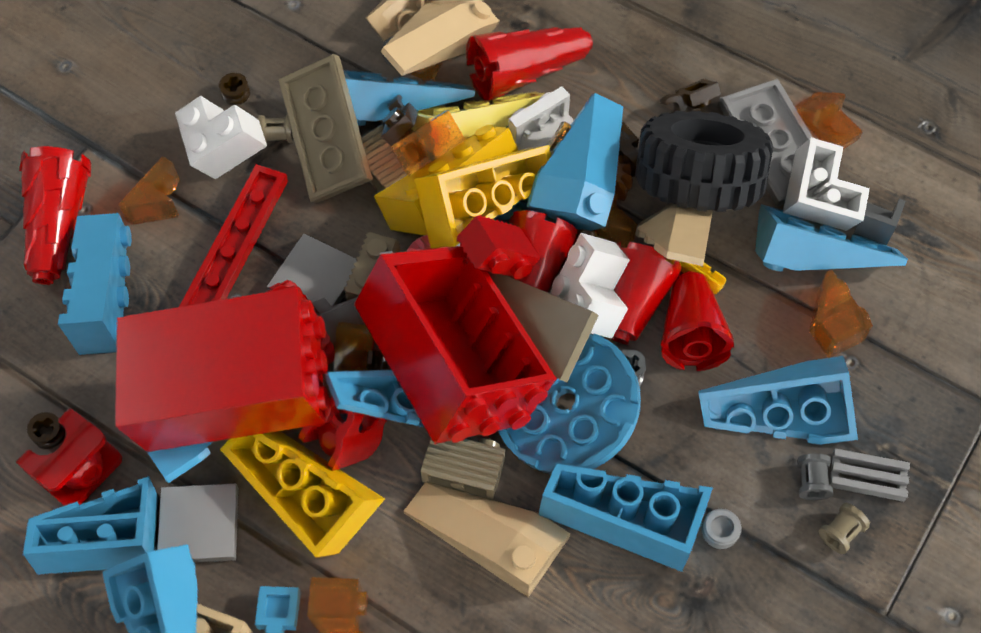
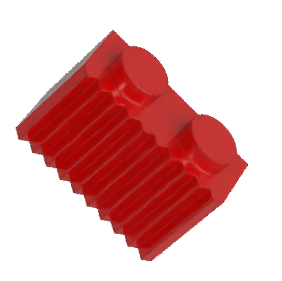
[456,215,540,279]

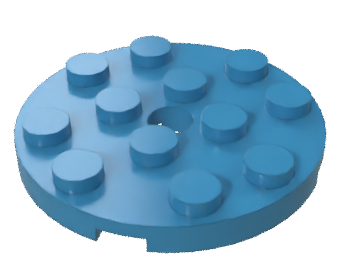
[498,333,641,474]

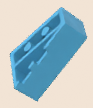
[23,476,159,575]

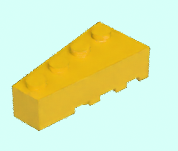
[374,125,519,236]
[414,145,551,248]
[220,431,385,557]

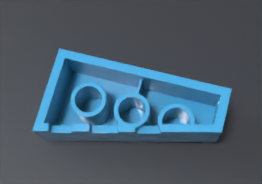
[58,213,132,355]
[539,464,713,572]

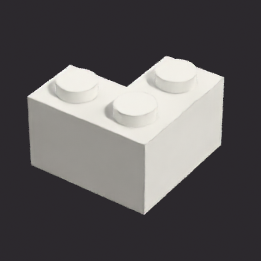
[175,96,267,179]
[783,137,870,231]
[550,233,630,338]

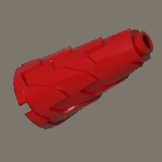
[466,27,593,101]
[19,146,91,285]

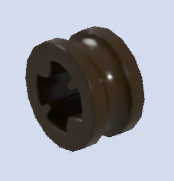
[219,72,250,105]
[27,412,65,449]

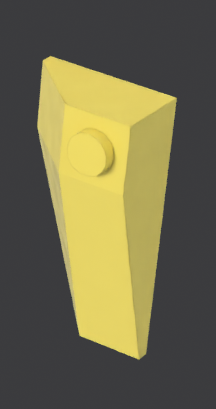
[410,92,545,159]

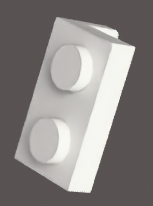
[508,86,574,150]

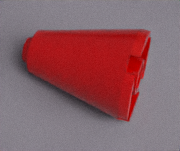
[509,210,577,293]
[609,242,682,344]
[661,271,734,371]

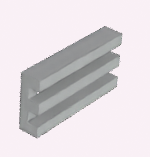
[829,448,910,502]

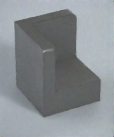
[853,199,906,245]
[312,298,369,344]

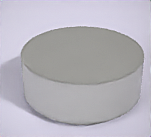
[702,509,742,549]

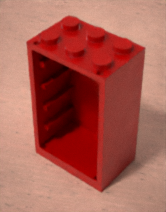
[354,246,557,444]
[115,287,330,452]

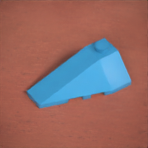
[526,93,623,231]
[102,544,198,633]

